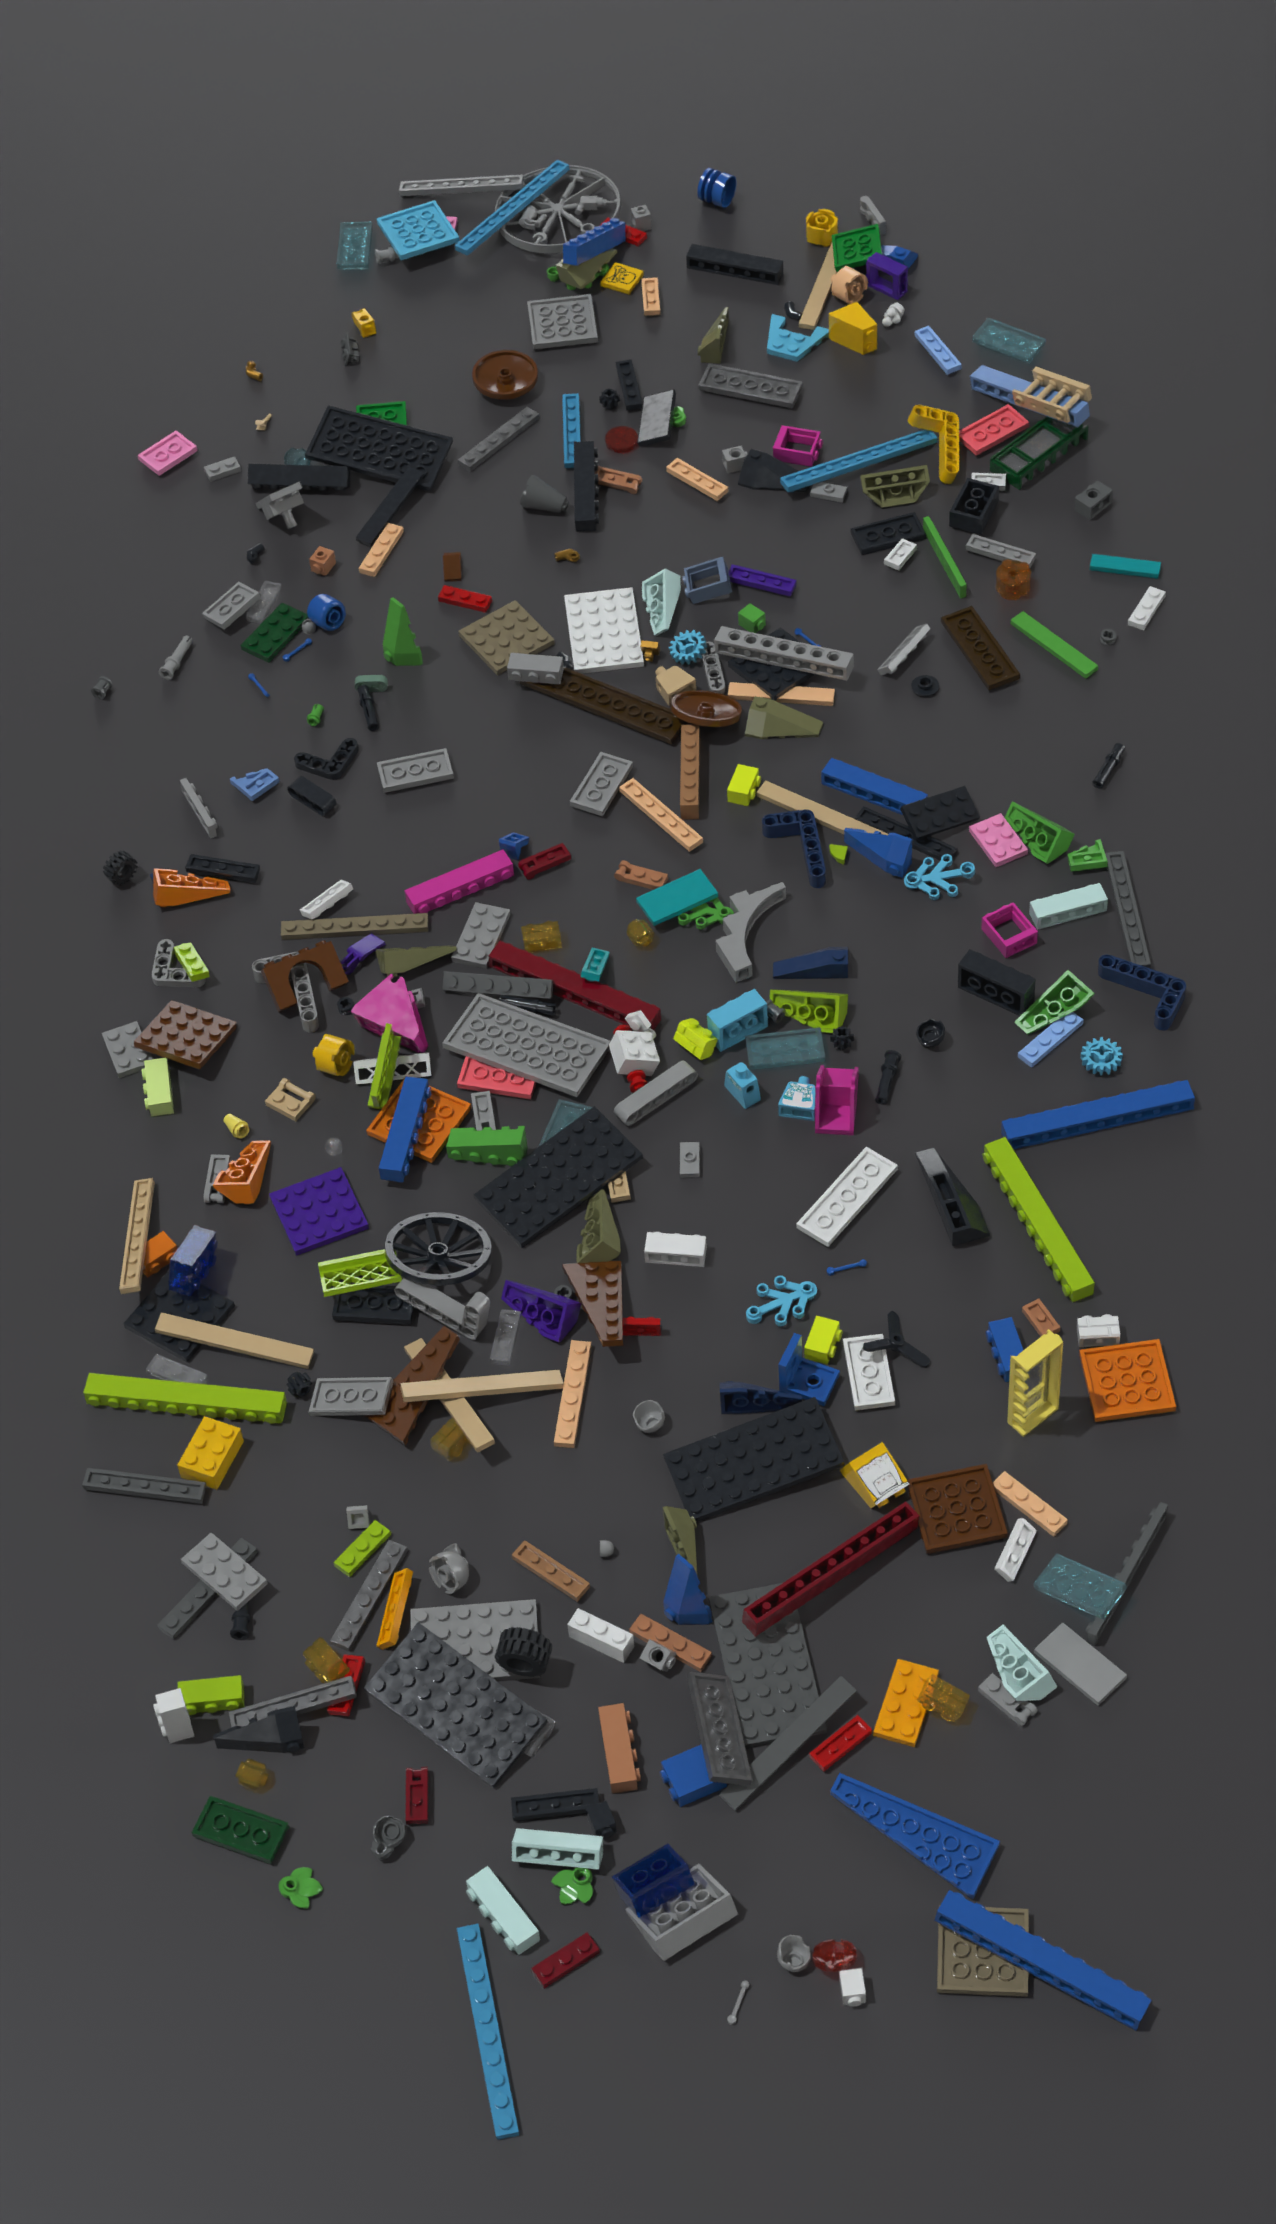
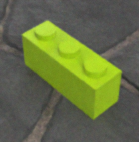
[178,1675,245,1715]

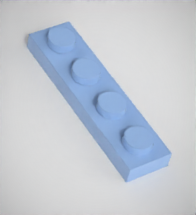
[915,326,962,375]
[1018,1012,1083,1068]

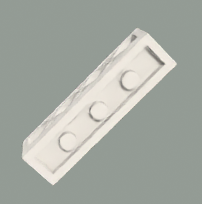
[353,1052,432,1084]

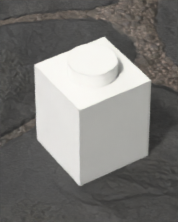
[839,1968,866,2007]

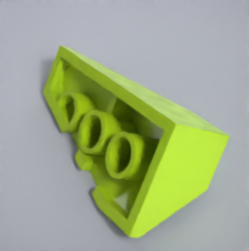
[770,989,848,1033]

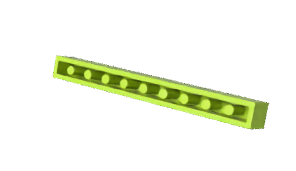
[982,1137,1095,1302]
[83,1373,287,1424]

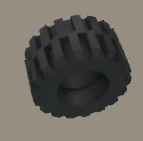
[495,1627,552,1677]

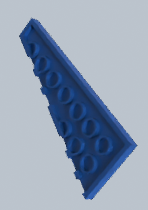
[830,1773,1000,1899]

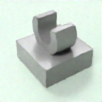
[346,1505,369,1529]

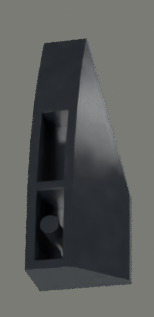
[915,1148,990,1246]

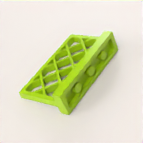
[368,1023,402,1109]
[318,1249,402,1297]

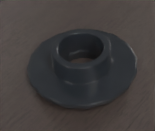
[911,675,939,696]

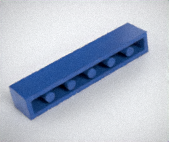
[563,218,626,266]
[821,758,928,815]
[379,1076,431,1182]

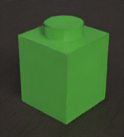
[738,603,766,633]

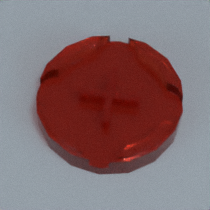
[605,426,638,453]
[812,1939,857,1972]

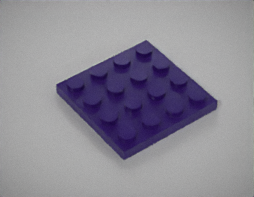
[269,1167,369,1256]

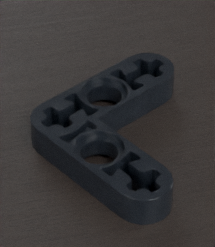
[294,738,359,780]

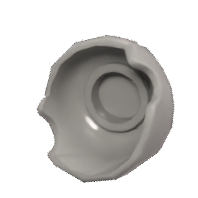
[633,1400,665,1433]
[777,1935,811,1972]

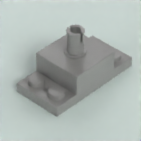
[255,482,304,529]

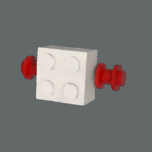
[609,1025,660,1093]

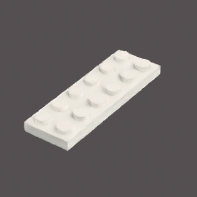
[796,1147,898,1247]

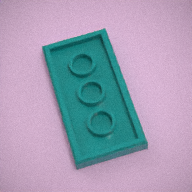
[636,869,718,926]

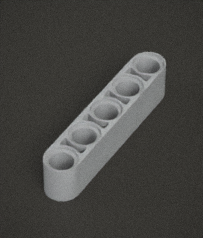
[614,1060,698,1126]

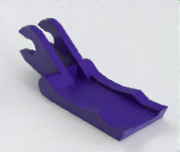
[341,933,386,975]

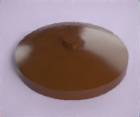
[472,350,538,399]
[671,690,742,727]

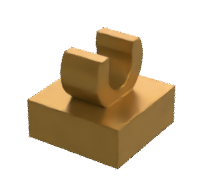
[640,640,660,662]

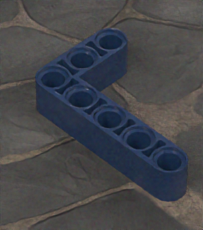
[762,809,826,888]
[1098,954,1186,1031]

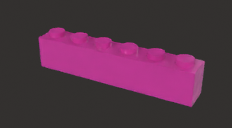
[404,849,514,914]

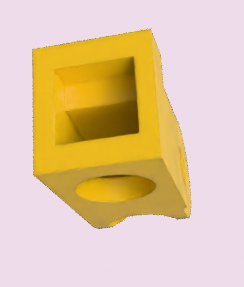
[352,308,376,338]

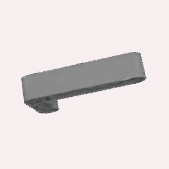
[252,952,319,1033]
[394,1278,490,1340]

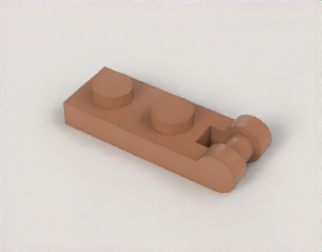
[595,466,642,494]
[614,860,668,890]

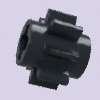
[599,389,620,409]
[830,1026,854,1050]
[286,1372,312,1396]

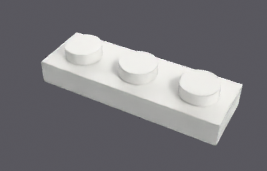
[1128,586,1166,630]
[300,880,353,919]
[995,1518,1037,1582]

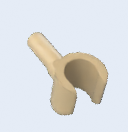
[255,414,272,430]

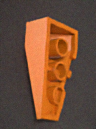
[153,868,230,907]
[213,1141,271,1204]

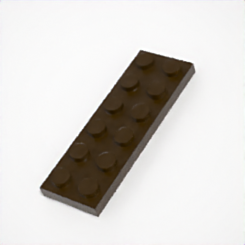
[941,606,1020,690]

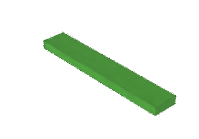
[923,516,967,599]
[1010,611,1098,679]

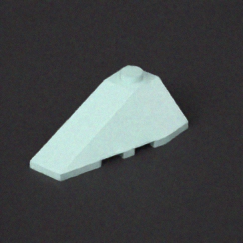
[642,569,681,636]

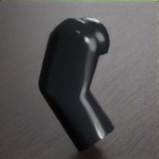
[784,301,803,320]
[246,543,265,563]
[557,651,574,669]

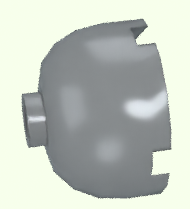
[429,1551,469,1594]

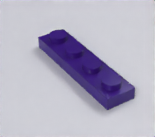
[729,564,797,597]

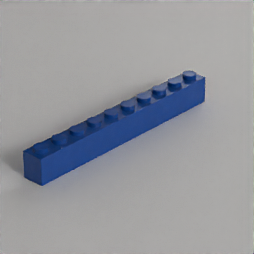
[1001,1080,1195,1149]
[934,1890,1152,2030]

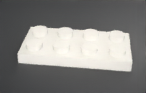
[843,1334,895,1411]

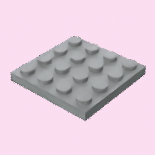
[527,294,598,349]

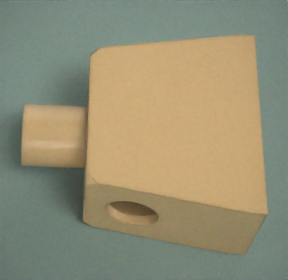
[655,666,696,707]

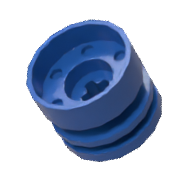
[697,168,737,208]

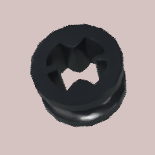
[337,997,354,1015]

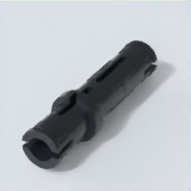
[358,685,379,731]
[1092,743,1125,789]
[499,995,556,1016]

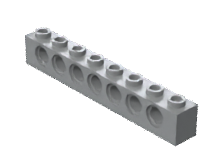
[714,626,854,681]

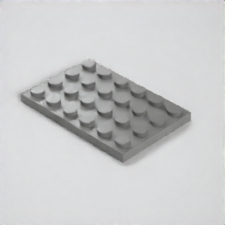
[410,1599,540,1681]

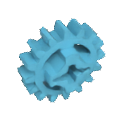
[669,630,707,665]
[1081,1037,1123,1075]

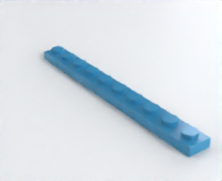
[455,160,570,256]
[780,429,937,492]
[457,1924,519,2140]

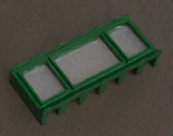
[990,416,1089,490]

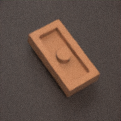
[1022,1299,1060,1337]

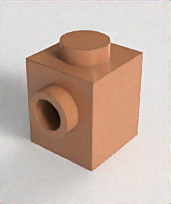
[309,546,336,576]

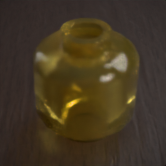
[626,919,654,947]
[235,1759,269,1791]

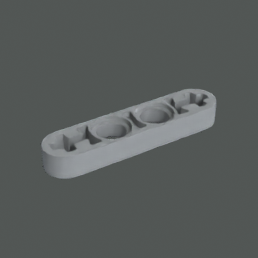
[701,642,725,694]

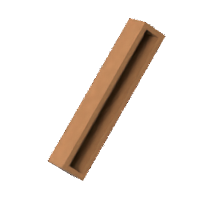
[680,724,700,820]

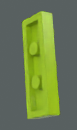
[173,942,209,982]
[334,1520,391,1577]

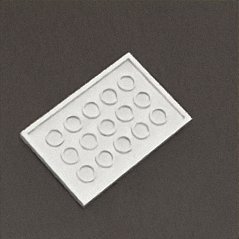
[564,587,644,674]

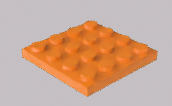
[366,1076,472,1163]
[1079,1339,1176,1422]

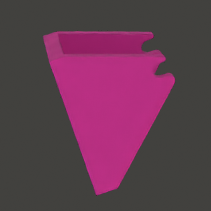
[351,974,429,1053]
[815,1065,859,1135]

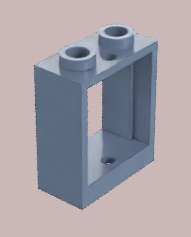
[682,557,732,604]

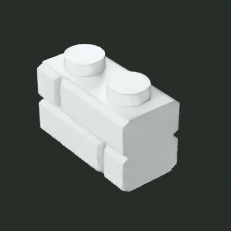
[1077,1314,1120,1347]

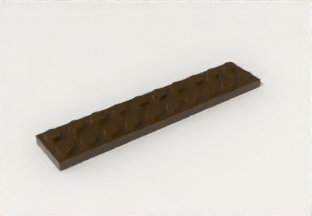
[520,667,688,744]

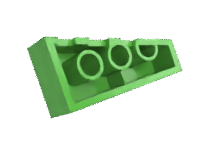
[446,1126,528,1167]

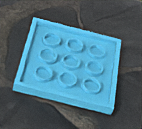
[377,200,460,260]

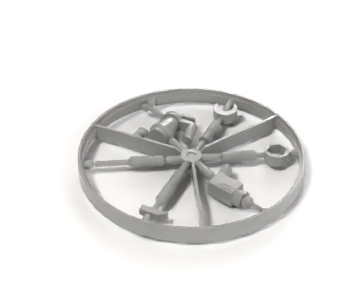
[495,165,621,254]

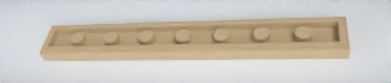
[799,243,838,330]
[756,781,889,835]
[119,1178,155,1294]
[155,1313,314,1369]
[404,1338,495,1453]
[400,1370,563,1402]

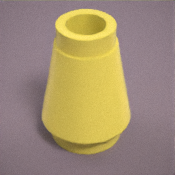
[223,1114,249,1139]

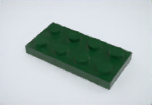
[241,603,309,663]
[191,1795,289,1864]

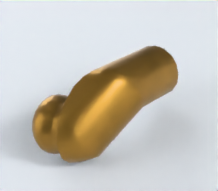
[245,361,263,381]
[554,549,580,562]

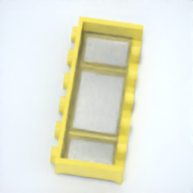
[1007,1329,1063,1437]

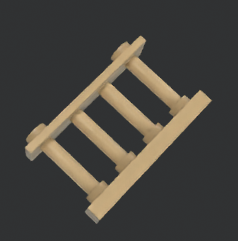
[1012,367,1092,423]

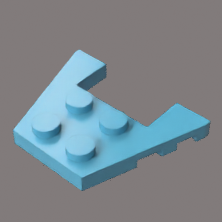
[767,314,829,362]

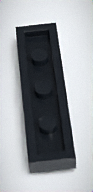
[616,359,643,411]
[185,854,260,883]
[511,1788,599,1821]

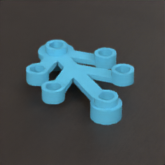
[904,854,975,900]
[746,1276,817,1326]

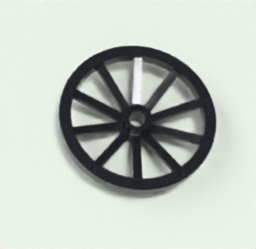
[385,1212,491,1286]

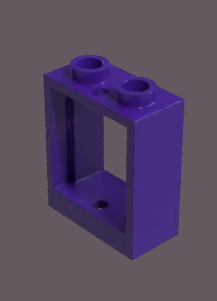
[866,252,908,300]

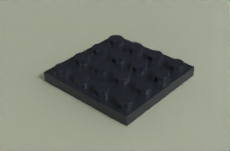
[728,627,815,701]
[123,1268,235,1362]

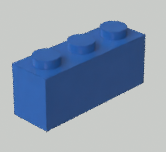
[985,1317,1029,1382]

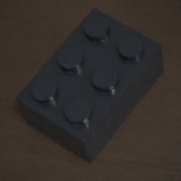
[949,478,999,534]

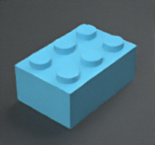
[707,989,768,1052]

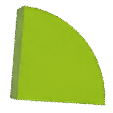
[830,844,848,864]

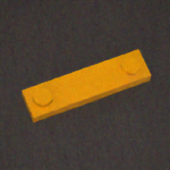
[376,1568,413,1650]

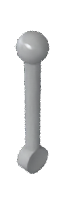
[727,1980,750,2025]

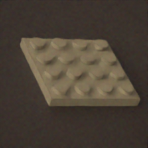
[458,600,555,676]
[937,1905,1029,1997]

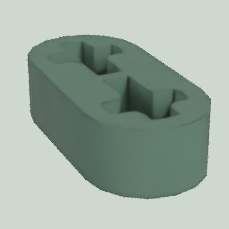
[355,675,388,692]

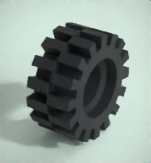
[103,850,138,886]

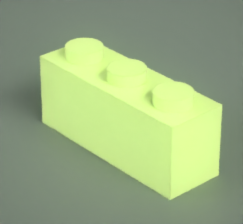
[142,1058,174,1117]

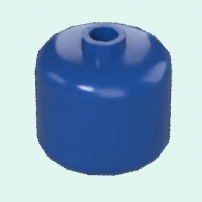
[307,594,346,631]

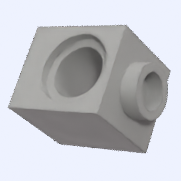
[631,205,651,231]
[722,446,747,473]
[640,1639,676,1672]

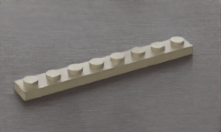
[281,913,428,940]

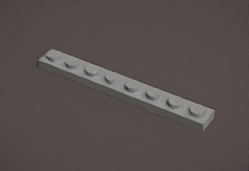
[399,175,524,196]

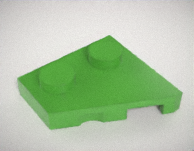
[1068,839,1107,871]

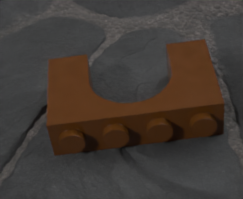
[261,940,349,1012]

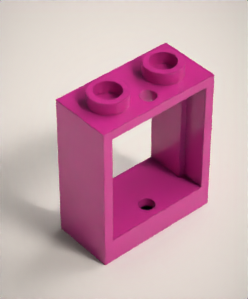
[773,425,823,467]
[982,902,1038,958]

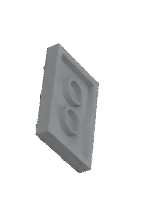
[202,582,261,629]
[102,1021,152,1078]

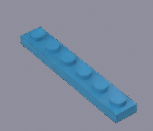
[562,393,581,468]

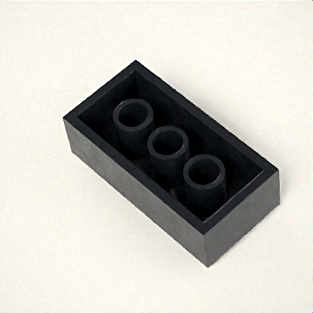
[958,949,1036,1016]

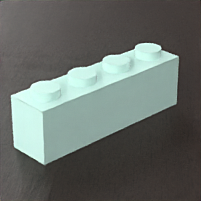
[1029,883,1108,930]
[512,1828,603,1869]
[466,1866,540,1955]

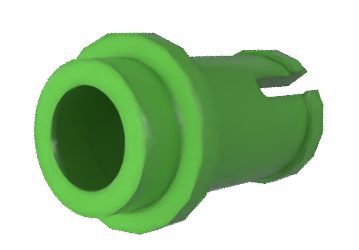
[307,704,324,726]

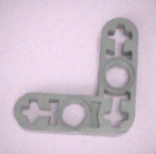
[152,939,206,988]

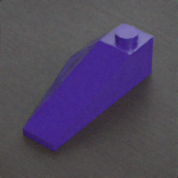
[501,1280,581,1342]

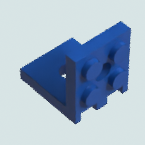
[778,1333,840,1406]

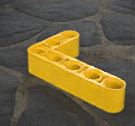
[908,405,959,484]

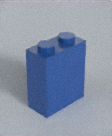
[659,1744,727,1807]

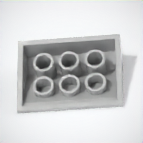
[625,1864,738,1961]

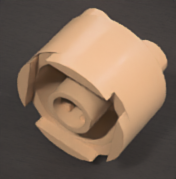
[831,266,868,304]

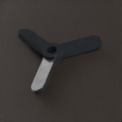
[862,1311,930,1368]

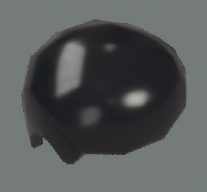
[916,1018,945,1047]

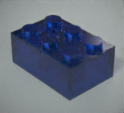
[169,1225,218,1296]
[612,1843,695,1918]

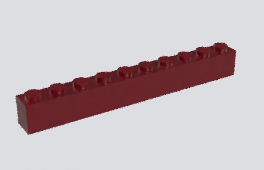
[488,941,661,1030]
[742,1502,919,1637]

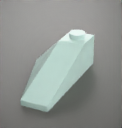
[987,1625,1057,1701]

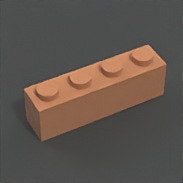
[598,1703,641,1794]

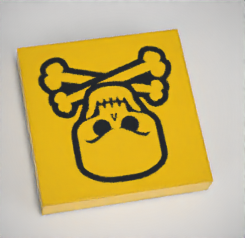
[601,262,644,295]

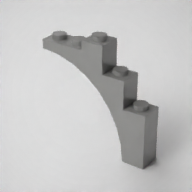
[716,882,786,983]

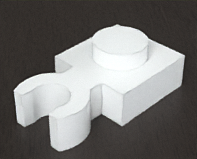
[625,1010,657,1039]

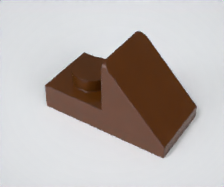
[443,552,462,582]

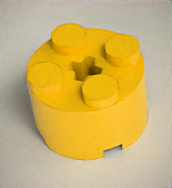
[806,209,838,247]
[312,1034,355,1076]

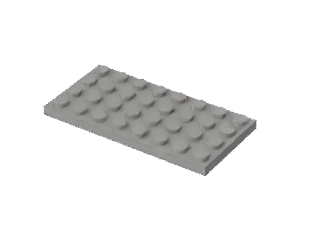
[442,993,611,1097]

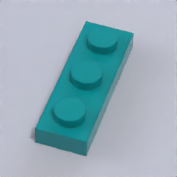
[581,947,610,982]

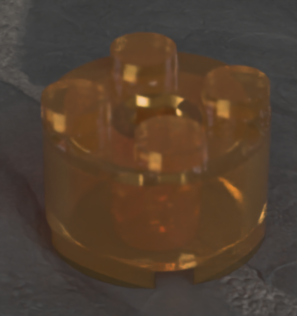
[996,559,1031,600]

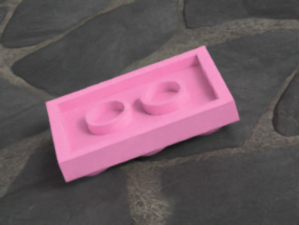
[138,430,198,476]
[969,813,1028,867]

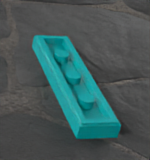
[1090,554,1161,579]

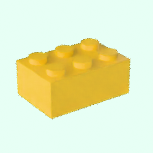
[177,1416,244,1490]

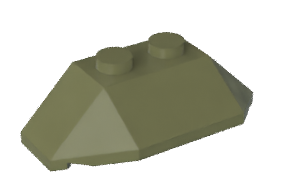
[860,465,930,508]

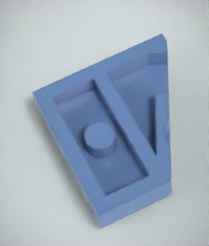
[230,768,280,801]

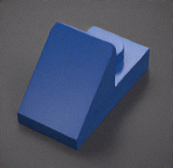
[499,832,530,861]

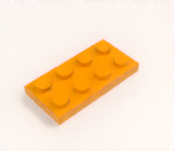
[873,1659,939,1747]

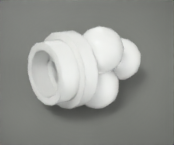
[882,302,904,327]

